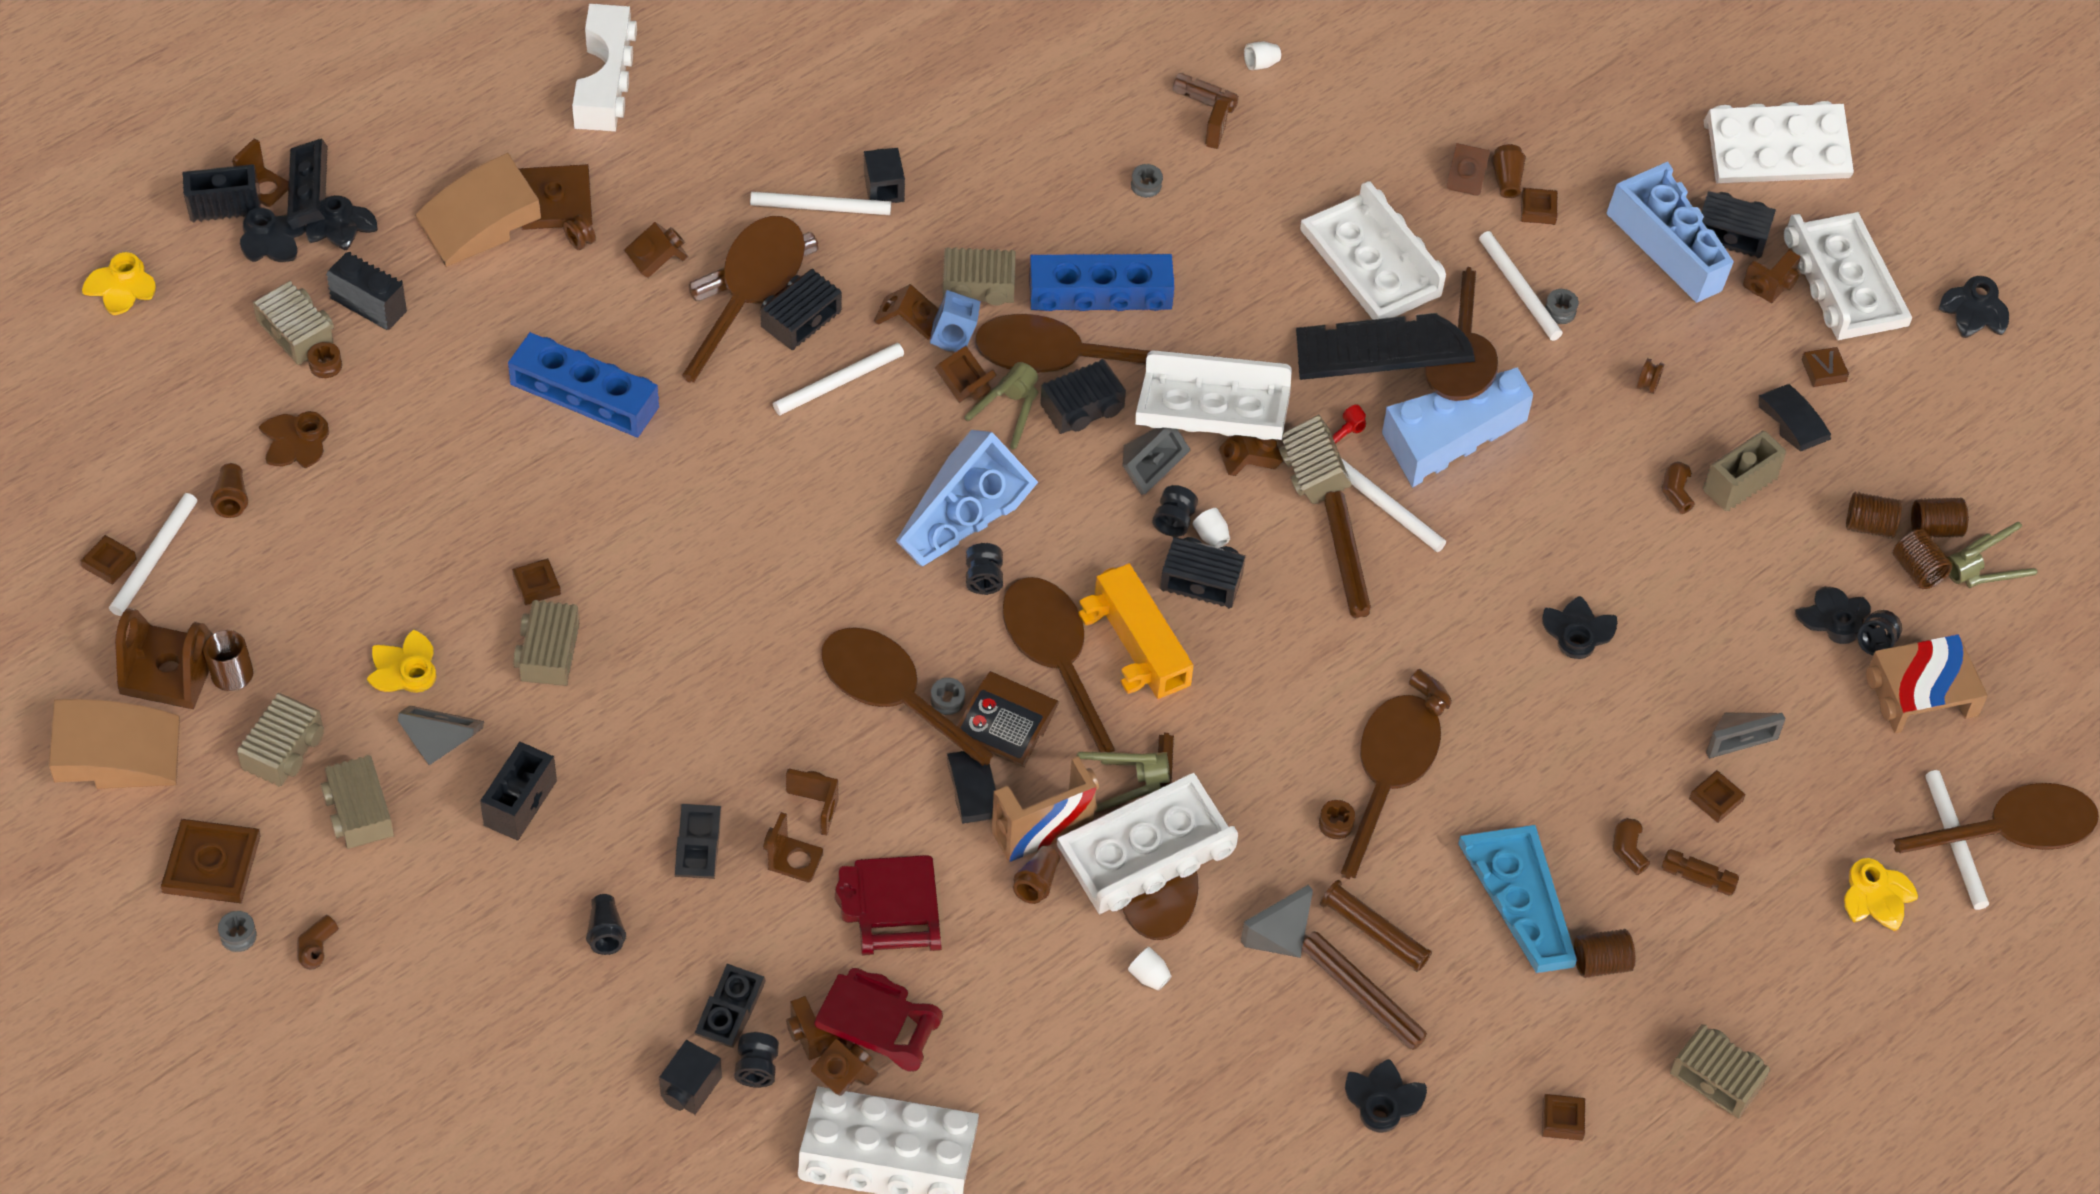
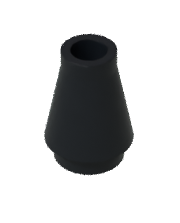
[586,894,626,955]

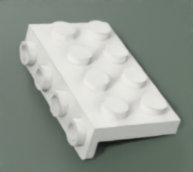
[1704,101,1854,183]
[1300,181,1446,319]
[1784,212,1912,340]
[1135,351,1292,440]
[1057,773,1238,915]
[798,1086,979,1194]

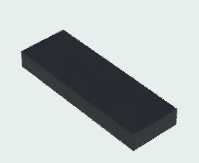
[287,138,328,229]

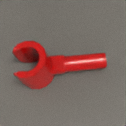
[1332,404,1366,444]

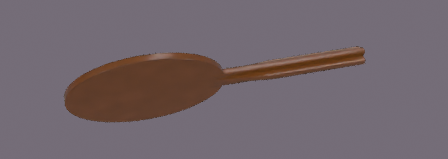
[682,216,805,383]
[1425,267,1498,401]
[976,314,1150,373]
[1003,577,1115,752]
[821,628,993,766]
[1341,695,1441,880]
[1122,732,1198,940]
[1893,783,2099,854]

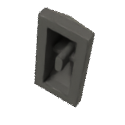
[1122,427,1191,495]
[398,706,484,765]
[1706,713,1786,759]
[1241,885,1313,958]

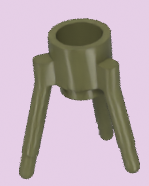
[965,362,1039,450]
[1947,522,2038,588]
[1077,752,1170,812]

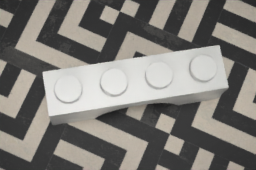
[572,4,637,131]

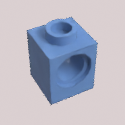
[930,290,981,352]

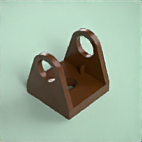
[115,608,213,710]

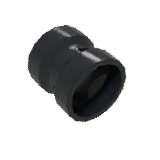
[1152,485,1198,537]
[966,543,1003,595]
[1857,610,1902,656]
[734,1032,779,1088]

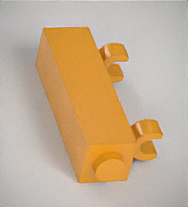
[1078,563,1194,700]

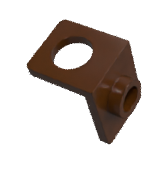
[232,138,289,207]
[1447,143,1490,196]
[874,284,939,340]
[786,768,839,836]
[763,812,823,883]

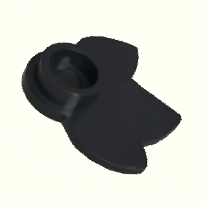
[305,195,378,250]
[240,207,306,262]
[1939,276,2009,338]
[1795,586,1871,644]
[1542,596,1618,659]
[1345,1059,1427,1133]

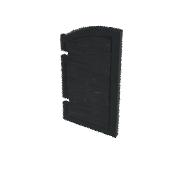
[1296,313,1475,380]

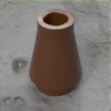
[1491,144,1526,198]
[210,463,248,518]
[1013,846,1060,904]

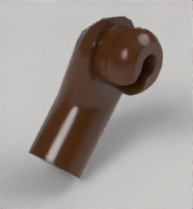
[1662,462,1695,514]
[1409,669,1452,716]
[1613,818,1650,875]
[297,915,339,970]

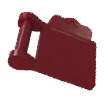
[834,855,942,956]
[814,968,943,1072]

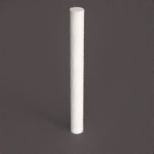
[750,192,891,215]
[1479,231,1563,341]
[773,343,904,416]
[1341,458,1446,552]
[109,493,197,616]
[1925,770,1989,910]

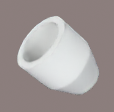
[1244,41,1281,70]
[1192,508,1230,548]
[1128,947,1172,990]

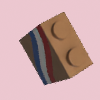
[1866,634,1988,733]
[992,756,1099,862]

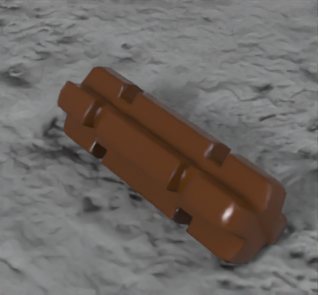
[1173,73,1239,113]
[1662,849,1739,896]

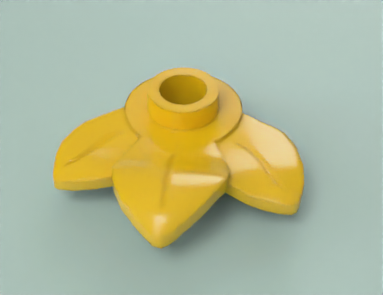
[82,252,156,315]
[367,630,437,693]
[1844,858,1918,931]

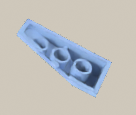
[896,430,1038,566]

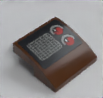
[958,671,1059,768]

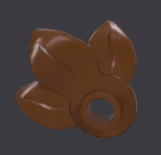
[259,411,329,468]

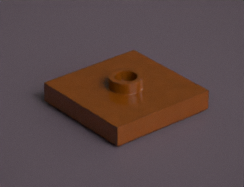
[518,164,593,230]
[161,819,261,904]

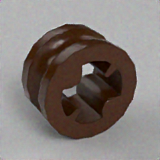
[563,214,596,250]
[307,342,342,379]
[1637,358,1665,394]
[1319,800,1355,839]

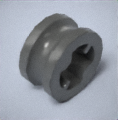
[1131,164,1163,198]
[1545,289,1579,324]
[931,678,965,715]
[218,911,257,952]

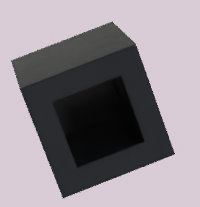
[864,147,905,203]
[659,1039,722,1115]

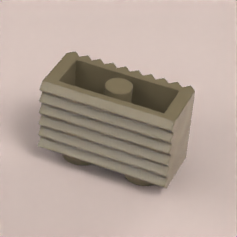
[943,247,1016,306]
[253,281,334,365]
[1279,415,1352,504]
[1703,431,1786,511]
[514,600,580,686]
[237,693,324,787]
[321,755,394,849]
[1670,1024,1770,1119]

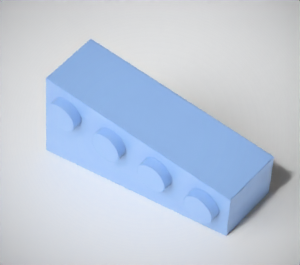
[1606,162,1734,303]
[1382,367,1533,488]

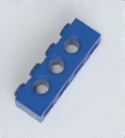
[1029,254,1174,311]
[508,332,659,438]

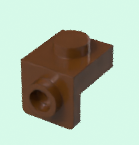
[624,222,688,278]
[1743,249,1801,303]
[935,346,997,403]
[1219,435,1283,476]
[786,996,847,1060]
[811,1039,879,1096]

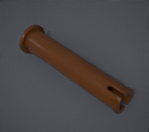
[1320,880,1432,972]

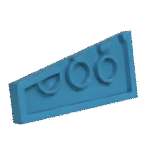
[1458,825,1577,973]

